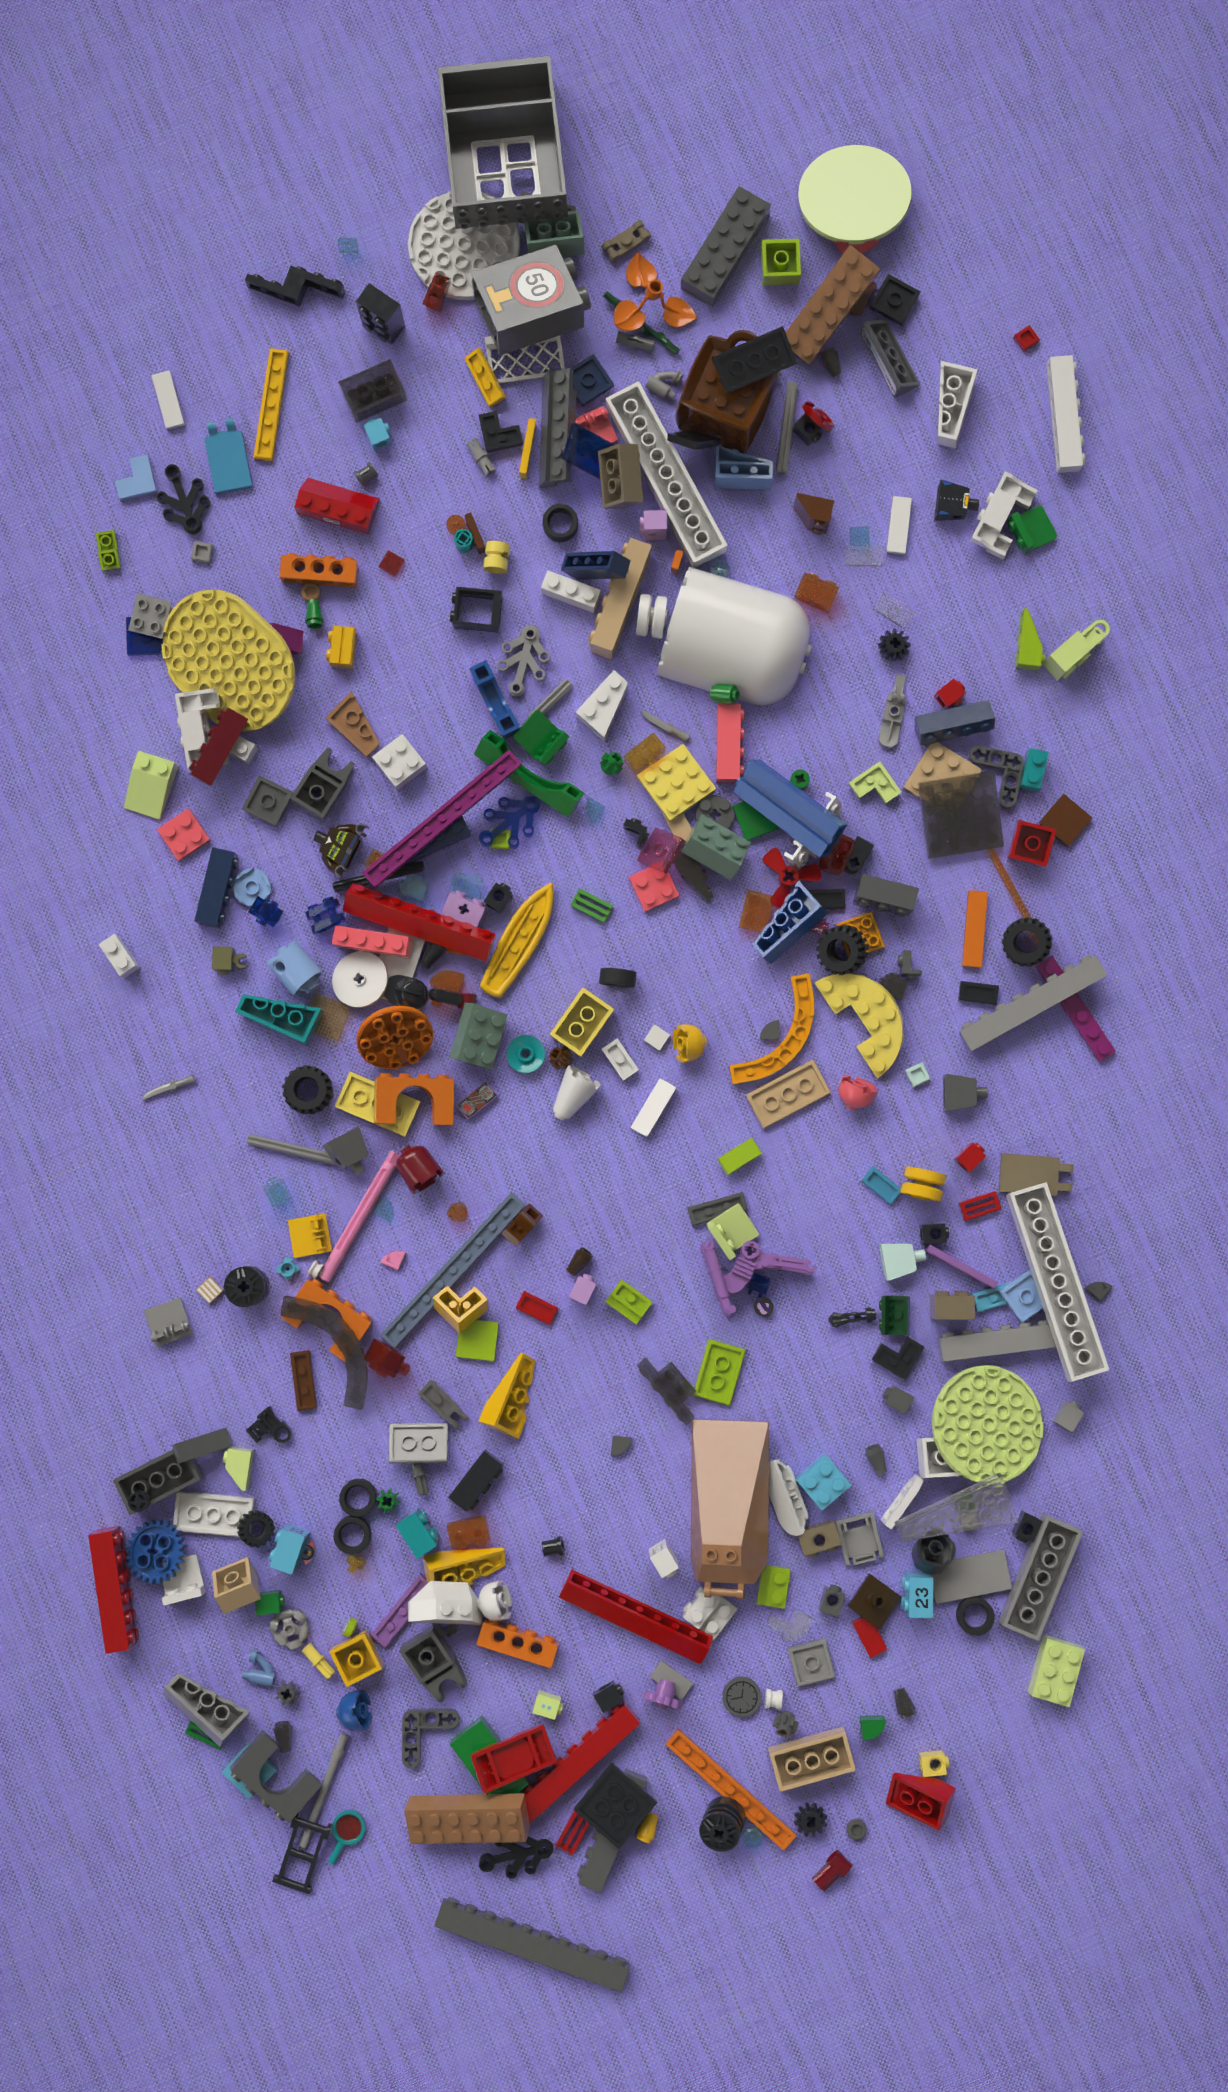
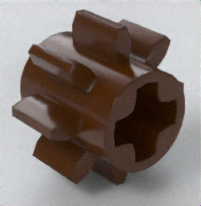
[549,1046,573,1070]

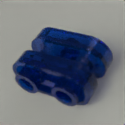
[305,896,346,934]

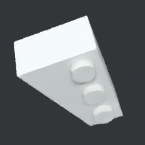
[576,670,628,741]

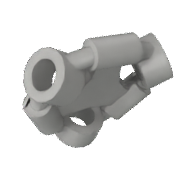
[269,1609,309,1650]

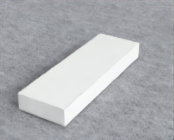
[151,370,185,430]
[886,496,912,555]

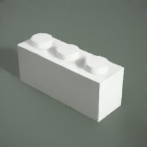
[541,570,601,613]
[649,1539,679,1578]

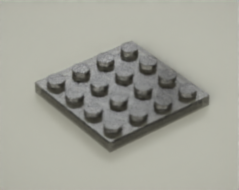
[918,770,1004,859]

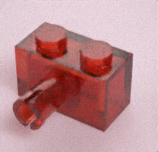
[364,1338,410,1378]

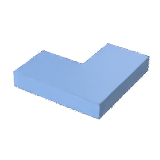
[115,454,157,501]

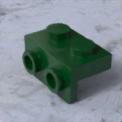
[879,1295,910,1335]

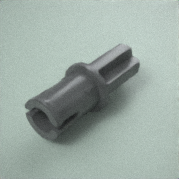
[410,1463,429,1495]

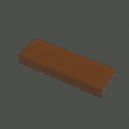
[290,1350,317,1411]

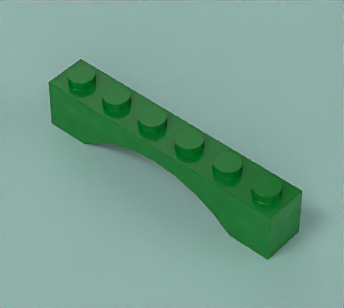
[474,730,584,817]

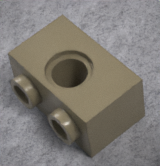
[797,1520,841,1558]

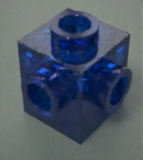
[248,896,284,928]

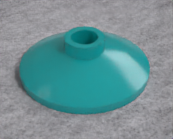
[507,1035,545,1073]

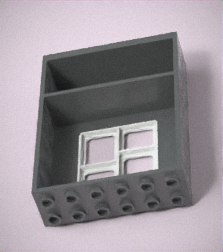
[438,56,568,229]

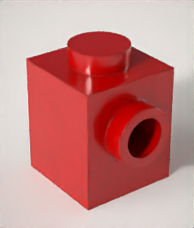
[934,678,966,710]

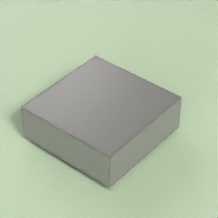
[191,541,214,564]

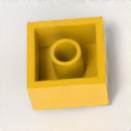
[329,1629,384,1687]

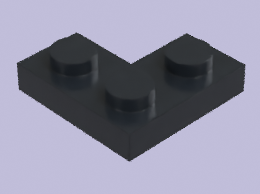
[478,411,523,453]
[871,1336,924,1380]

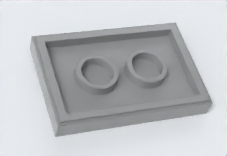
[389,1423,448,1464]

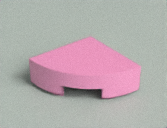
[381,1251,406,1270]

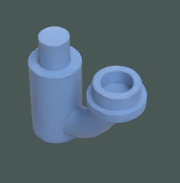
[242,1649,275,1687]

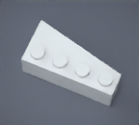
[938,361,978,448]

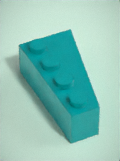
[235,994,324,1046]

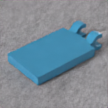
[204,418,253,495]

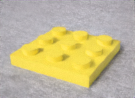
[637,744,716,822]

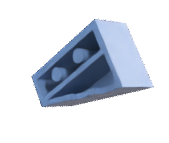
[715,444,773,490]

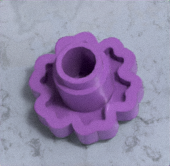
[643,1679,683,1710]

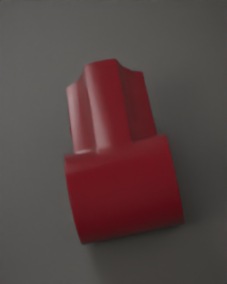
[812,1850,852,1892]

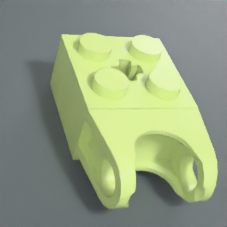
[1044,620,1110,681]

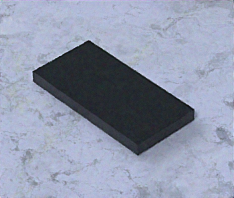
[711,326,797,394]

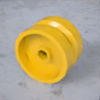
[900,1166,947,1202]

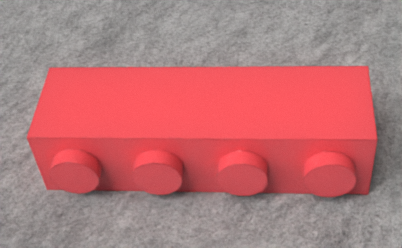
[716,704,744,783]
[332,925,414,959]

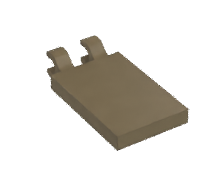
[998,1153,1074,1196]

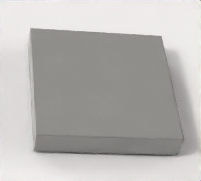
[787,1638,835,1687]

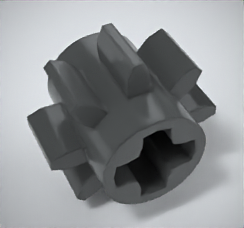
[276,1680,300,1706]
[773,1711,799,1737]

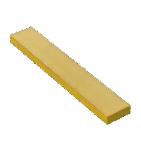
[253,348,289,462]

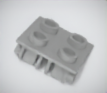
[128,593,173,639]
[144,1297,193,1347]

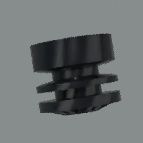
[224,1266,269,1307]
[699,1797,746,1852]

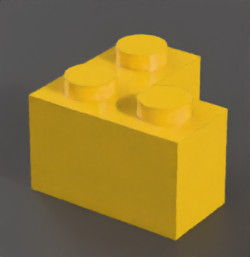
[433,1286,488,1334]

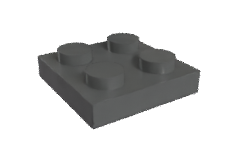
[242,775,293,827]

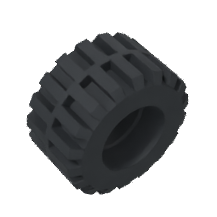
[1002,917,1053,967]
[816,925,869,975]
[282,1065,333,1114]

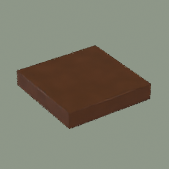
[1039,793,1093,847]

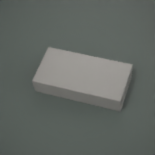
[650,1660,693,1700]

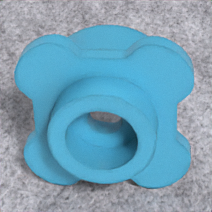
[276,1257,300,1280]

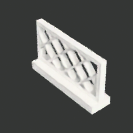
[485,336,565,384]

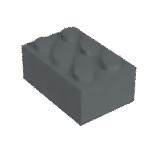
[853,874,919,917]

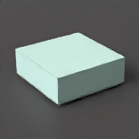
[904,1062,931,1087]

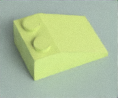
[124,750,179,820]

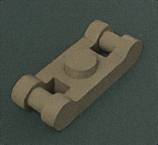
[601,220,652,263]

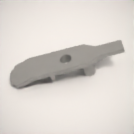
[878,674,906,748]

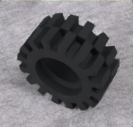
[237,1510,275,1548]

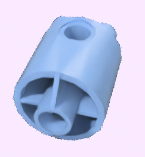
[266,940,323,996]

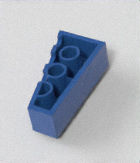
[752,880,828,964]

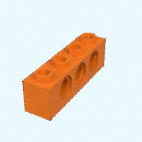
[279,553,359,588]
[476,1619,559,1668]

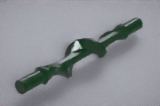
[603,291,680,355]

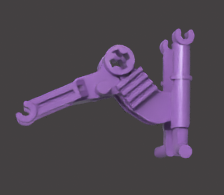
[701,1239,817,1319]

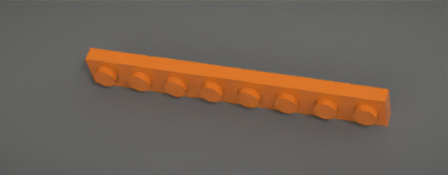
[665,1728,797,1851]

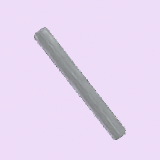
[776,382,798,474]
[247,1134,336,1165]

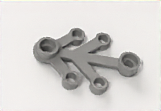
[497,625,550,698]

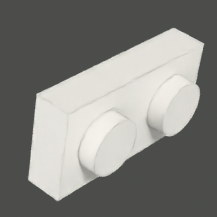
[602,1038,639,1081]

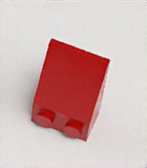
[886,1773,956,1831]

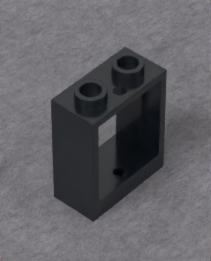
[450,587,503,633]

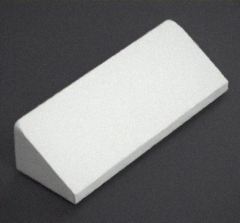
[630,1079,676,1137]

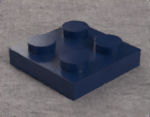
[570,354,614,407]

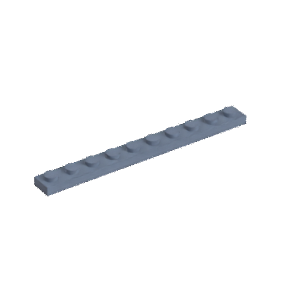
[380,1192,525,1348]

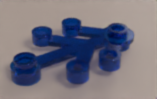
[479,795,540,849]

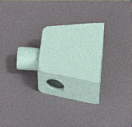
[879,1244,926,1281]

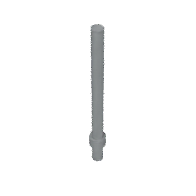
[299,1733,349,1848]

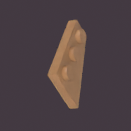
[326,691,380,758]

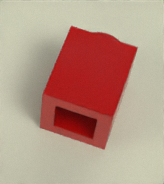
[954,1142,986,1173]

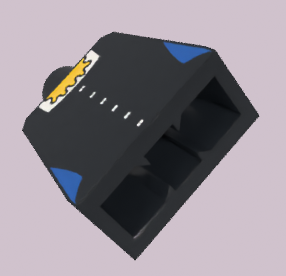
[934,480,979,521]

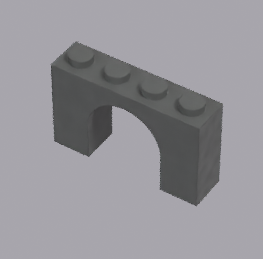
[230,1730,322,1823]

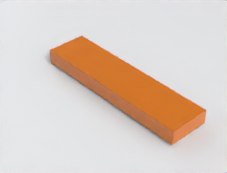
[962,890,988,968]

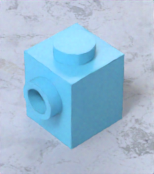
[364,418,391,451]

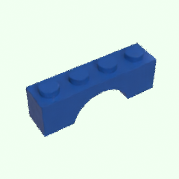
[469,660,520,740]

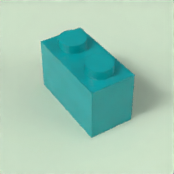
[1019,748,1049,793]

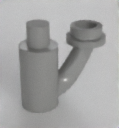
[645,370,683,400]

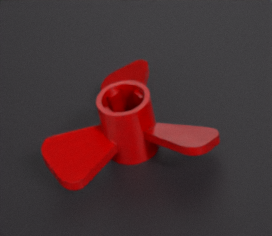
[762,848,822,909]

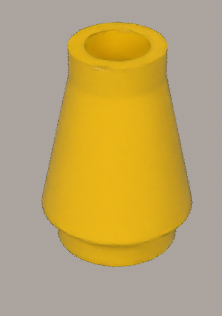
[636,1812,659,1844]

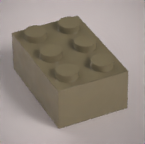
[598,443,643,509]

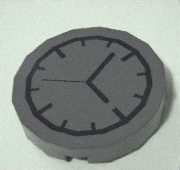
[722,1676,761,1717]

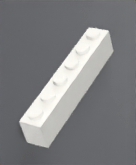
[1046,355,1085,473]

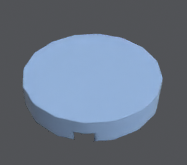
[233,869,271,907]

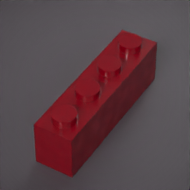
[188,707,248,786]

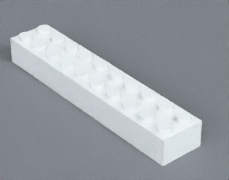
[605,381,728,568]
[1006,1182,1109,1382]

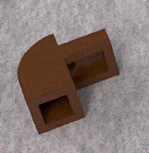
[501,1203,543,1246]

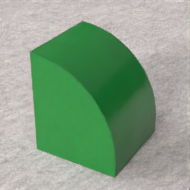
[860,1715,886,1740]

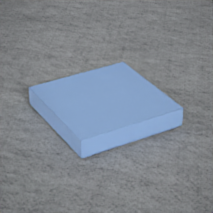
[999,1269,1043,1323]

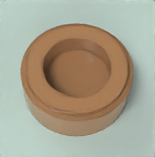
[301,583,321,602]

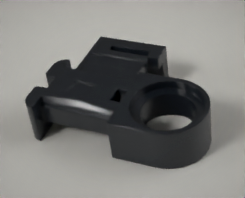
[246,1406,292,1443]

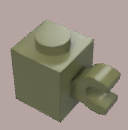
[212,946,247,975]

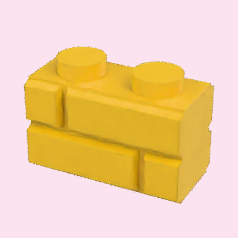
[326,625,357,669]

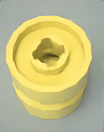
[483,541,510,574]

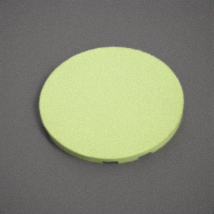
[798,145,911,244]
[932,1365,1044,1484]

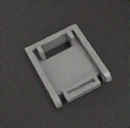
[834,1511,884,1567]

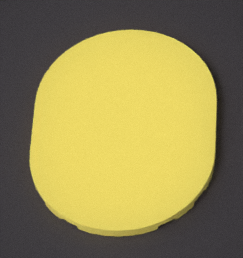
[161,590,295,731]

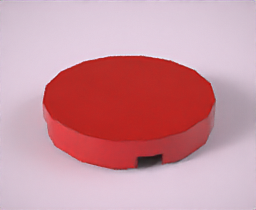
[802,401,835,432]

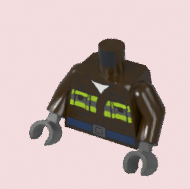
[313,823,369,880]

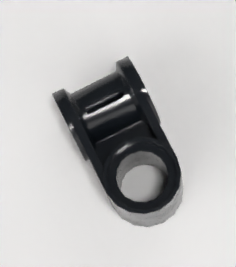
[843,836,874,874]

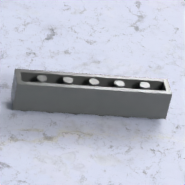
[577,1768,647,1893]

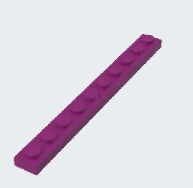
[362,750,522,888]

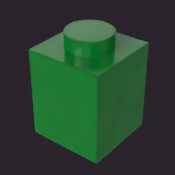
[255,1590,285,1615]

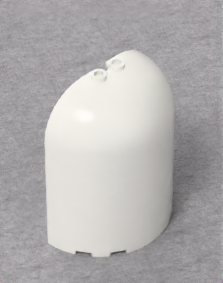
[657,567,812,705]

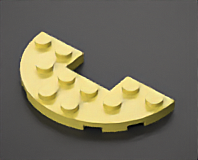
[814,973,904,1079]

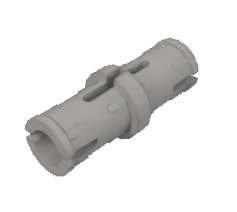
[467,438,496,477]

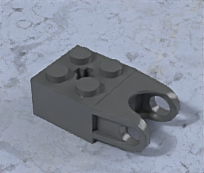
[290,747,355,822]
[399,1624,468,1703]

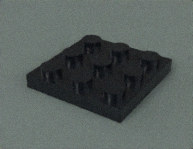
[574,1762,657,1849]

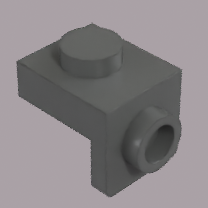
[897,950,922,979]

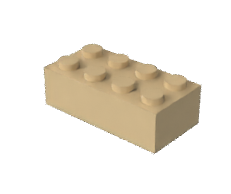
[768,1726,856,1792]

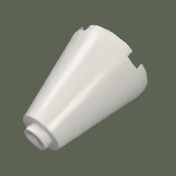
[553,1065,601,1121]

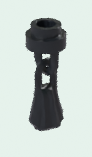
[828,1307,876,1327]

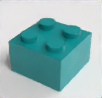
[396,1508,440,1559]

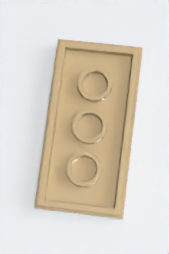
[745,1059,831,1129]

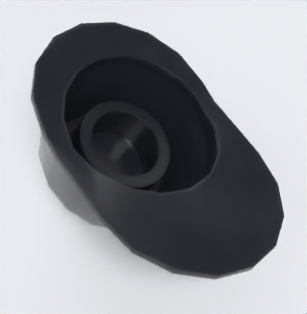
[384,975,428,1009]

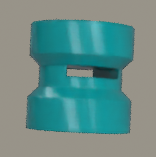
[454,529,474,553]

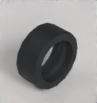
[542,503,578,542]
[599,968,637,988]
[339,1478,377,1517]
[333,1516,372,1555]
[956,1596,995,1636]

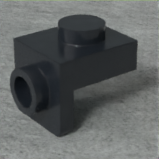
[623,818,649,847]

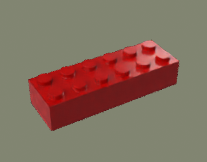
[88,1526,139,1654]

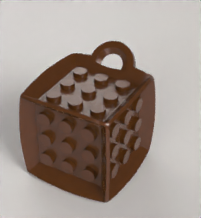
[675,330,779,454]

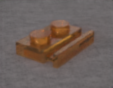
[739,890,772,932]

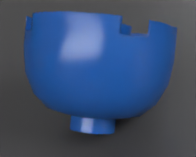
[336,1690,372,1731]

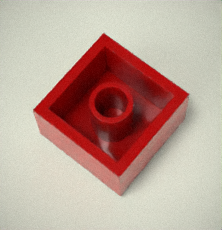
[1007,820,1057,867]

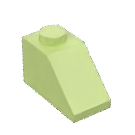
[223,1447,254,1491]

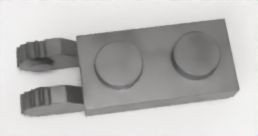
[418,1379,469,1430]

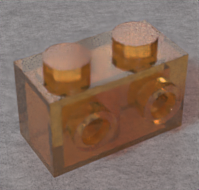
[447,1514,491,1550]

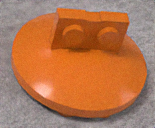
[356,1006,434,1070]

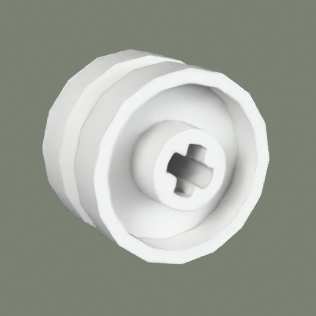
[636,594,668,639]

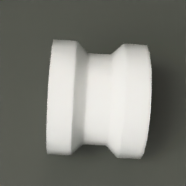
[765,1688,783,1710]

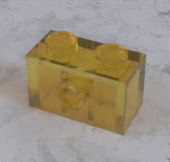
[624,732,666,775]

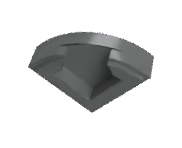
[760,1020,779,1040]
[1085,1282,1113,1301]
[611,1435,632,1455]

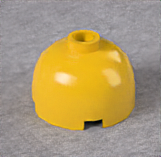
[672,1024,707,1063]

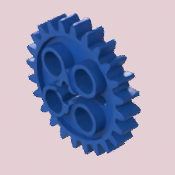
[125,1519,188,1584]

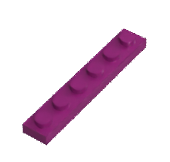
[1035,955,1116,1062]

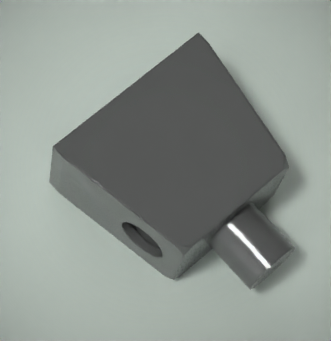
[943,1074,988,1112]
[322,1126,368,1176]

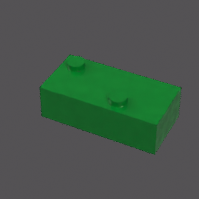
[450,1715,529,1794]

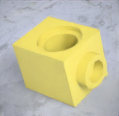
[919,1750,949,1777]

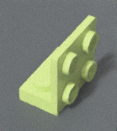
[706,1203,759,1260]

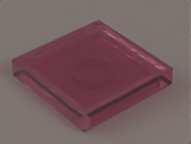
[637,827,685,874]

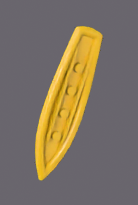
[480,883,554,998]

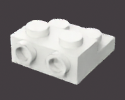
[682,1586,738,1640]

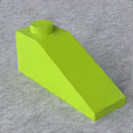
[1015,608,1045,671]

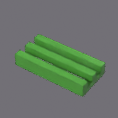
[571,888,613,923]

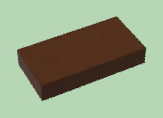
[464,512,485,554]

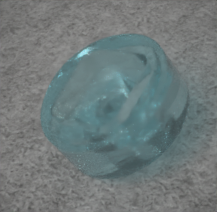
[710,560,730,577]
[743,1827,763,1848]

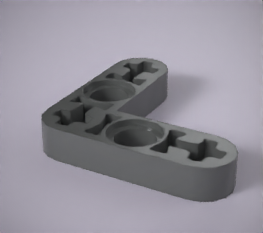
[968,746,1024,809]
[402,1708,460,1769]

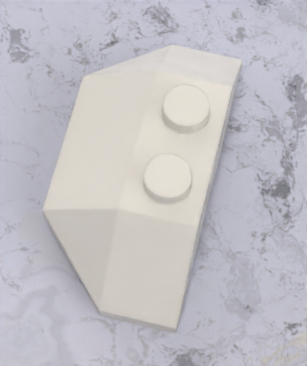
[408,1581,482,1625]

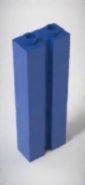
[733,759,847,858]

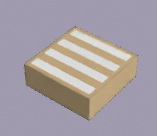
[196,1276,224,1304]

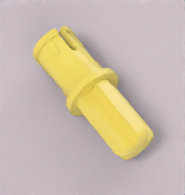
[301,1643,335,1679]

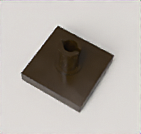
[847,1573,901,1629]

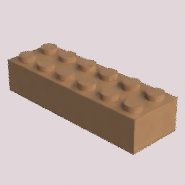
[786,245,881,365]
[404,1793,530,1844]

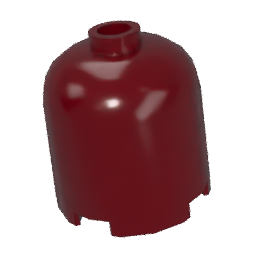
[396,1145,444,1194]

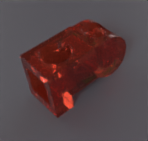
[422,272,451,313]

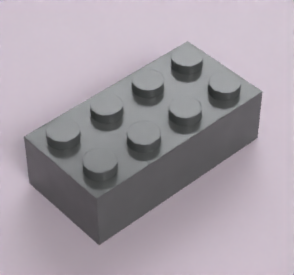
[113,1450,204,1515]

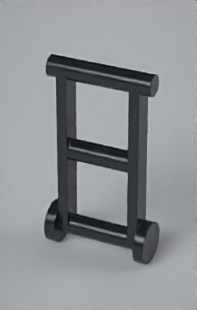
[272,1813,333,1894]

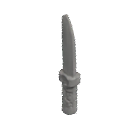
[641,710,690,742]
[142,1075,195,1100]

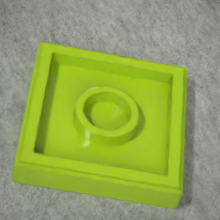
[456,1320,499,1361]

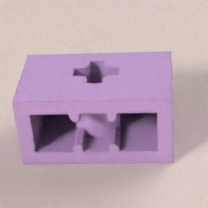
[640,510,667,541]
[441,890,488,928]
[569,1273,596,1305]

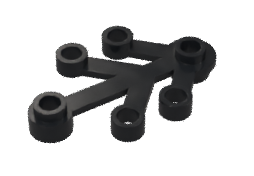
[156,464,211,535]
[479,1836,554,1879]

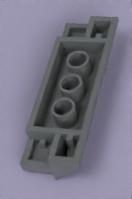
[539,368,577,488]

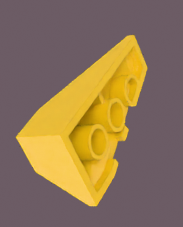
[478,1353,535,1439]
[423,1548,506,1586]

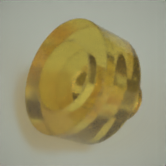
[346,1554,367,1574]

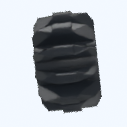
[878,629,911,662]
[794,1802,827,1837]

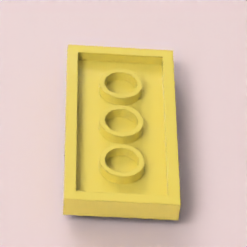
[334,1072,421,1137]

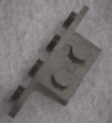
[637,1357,696,1425]

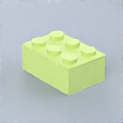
[1028,1634,1085,1707]

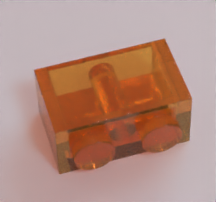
[794,573,839,613]

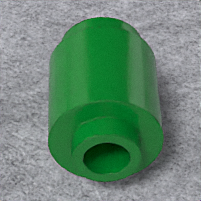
[710,684,740,705]

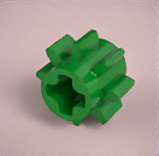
[600,752,624,775]
[376,1488,401,1513]

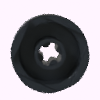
[912,1529,956,1574]

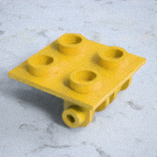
[288,1213,332,1258]

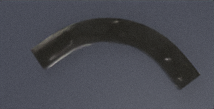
[280,1295,368,1410]

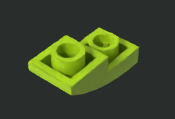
[95,530,121,571]
[717,1138,762,1176]

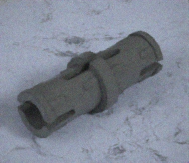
[616,331,655,353]

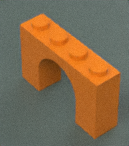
[374,1073,454,1126]
[281,1278,373,1362]

